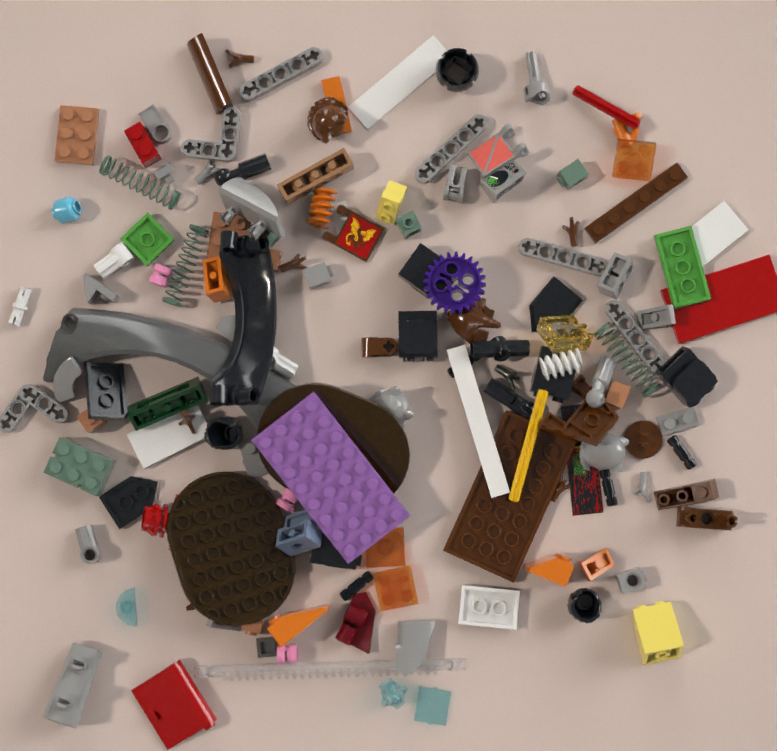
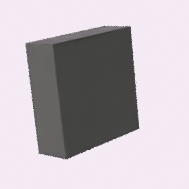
[256,636,277,658]

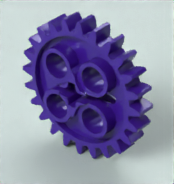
[423,252,486,315]

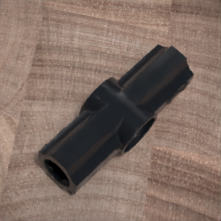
[470,336,530,362]

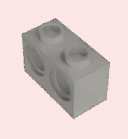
[597,252,634,300]

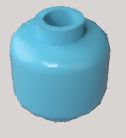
[52,196,82,224]

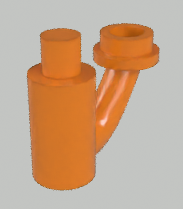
[612,112,643,149]

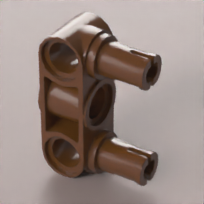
[676,507,738,531]

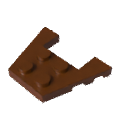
[538,374,619,447]

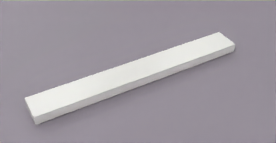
[446,345,510,498]

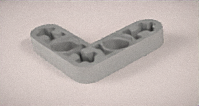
[181,106,241,162]
[0,384,70,433]

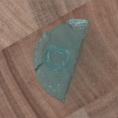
[116,587,138,627]

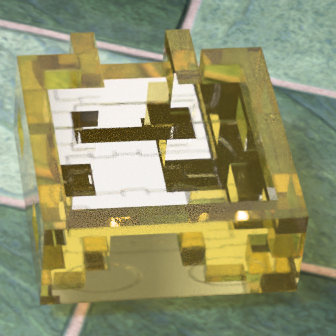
[536,315,594,353]

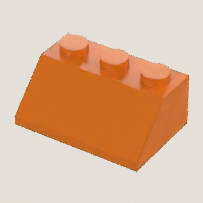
[524,553,575,587]

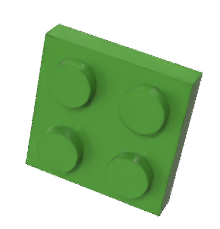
[120,212,175,267]

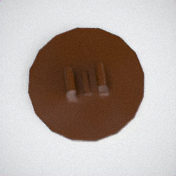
[624,420,662,459]

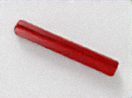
[572,85,641,130]

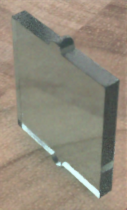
[414,686,451,726]

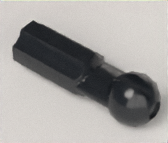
[214,153,271,186]
[483,378,534,420]

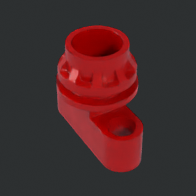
[141,494,179,550]

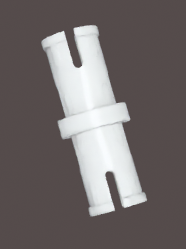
[8,287,32,326]

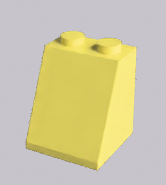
[632,601,684,665]

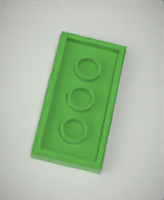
[653,226,711,309]

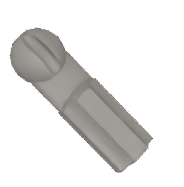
[586,356,616,408]

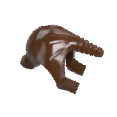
[446,298,501,344]

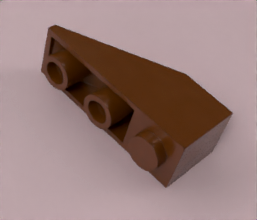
[654,478,719,510]

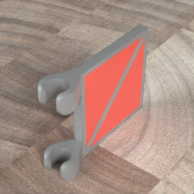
[467,124,529,178]

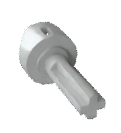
[523,51,550,106]

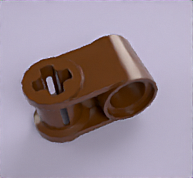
[361,337,398,357]

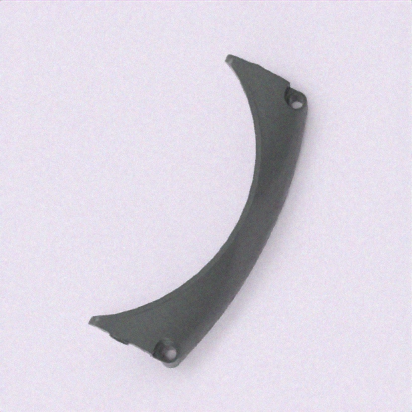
[43,308,296,430]

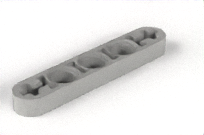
[239,47,323,102]
[415,114,488,184]
[518,238,608,277]
[604,300,666,379]

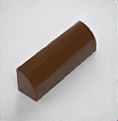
[187,33,233,115]

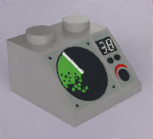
[479,161,526,202]

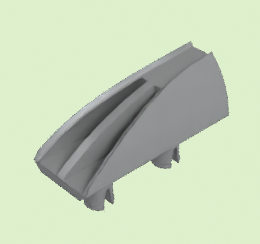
[219,177,286,240]
[43,642,102,728]

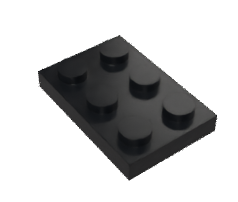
[84,362,128,421]

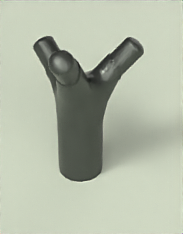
[494,364,520,391]

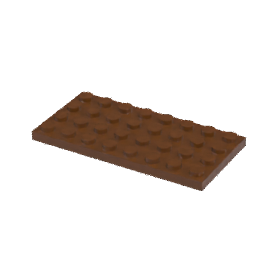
[443,410,576,583]

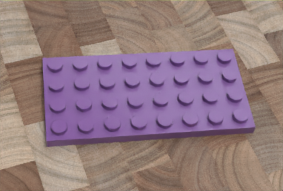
[252,392,410,564]

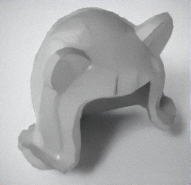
[368,386,414,428]
[579,432,629,473]

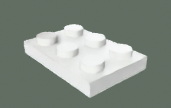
[458,585,520,630]

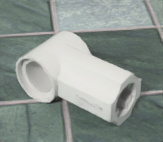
[94,242,135,279]
[269,347,299,380]

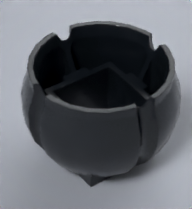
[436,48,479,92]

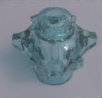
[379,678,408,709]

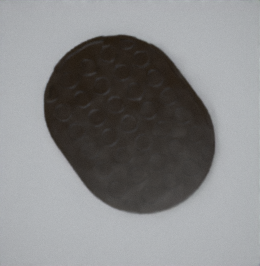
[257,383,410,494]
[167,471,296,626]

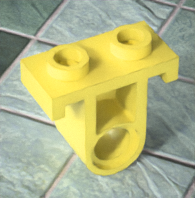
[376,180,407,225]

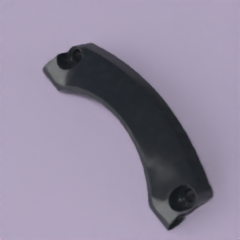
[210,230,277,406]

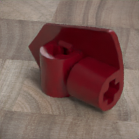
[335,592,376,654]

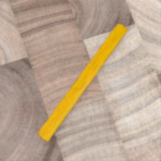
[509,389,549,502]

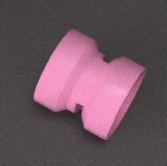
[149,263,173,288]
[276,488,299,513]
[277,644,298,664]

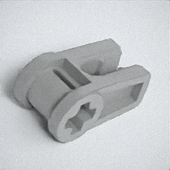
[443,165,467,204]

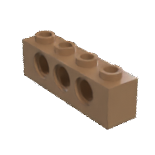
[277,148,354,205]

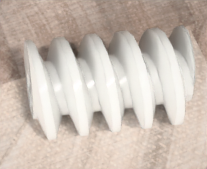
[539,348,582,380]

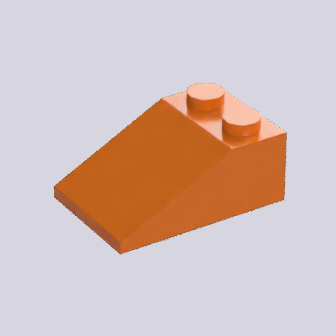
[267,604,329,647]

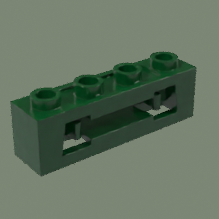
[128,377,207,431]

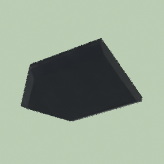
[529,276,583,332]
[99,476,158,529]

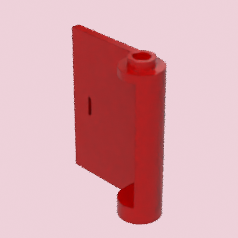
[131,659,217,750]

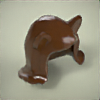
[307,97,348,144]

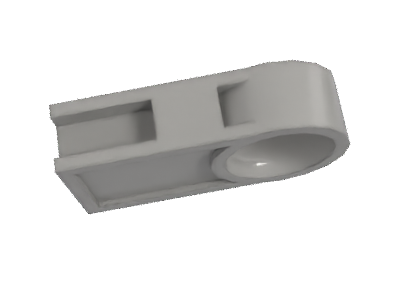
[138,104,172,143]

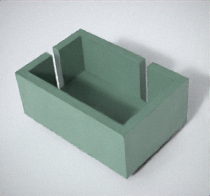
[43,437,116,496]

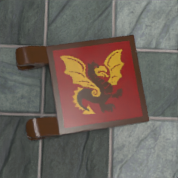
[322,205,384,262]

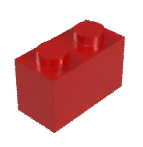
[124,122,162,168]

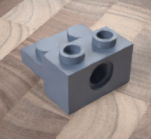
[276,509,322,556]

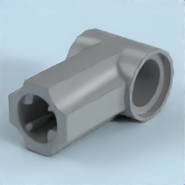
[75,525,102,564]

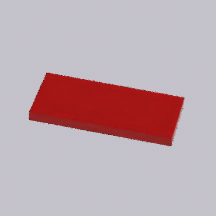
[660,254,777,344]

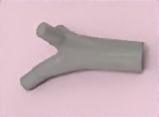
[194,160,223,184]
[632,472,650,503]

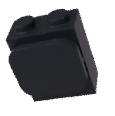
[398,243,457,300]
[398,311,438,362]
[529,346,576,403]
[655,346,718,408]
[310,526,362,570]

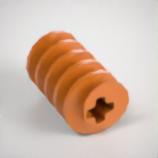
[306,188,338,230]

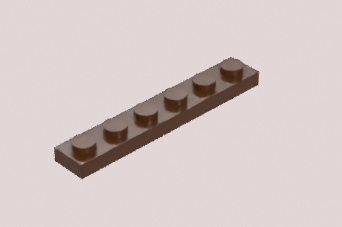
[584,163,688,244]

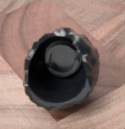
[204,416,244,450]
[567,588,602,623]

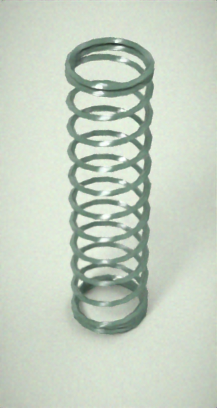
[99,155,181,210]
[162,224,209,307]
[593,322,661,398]

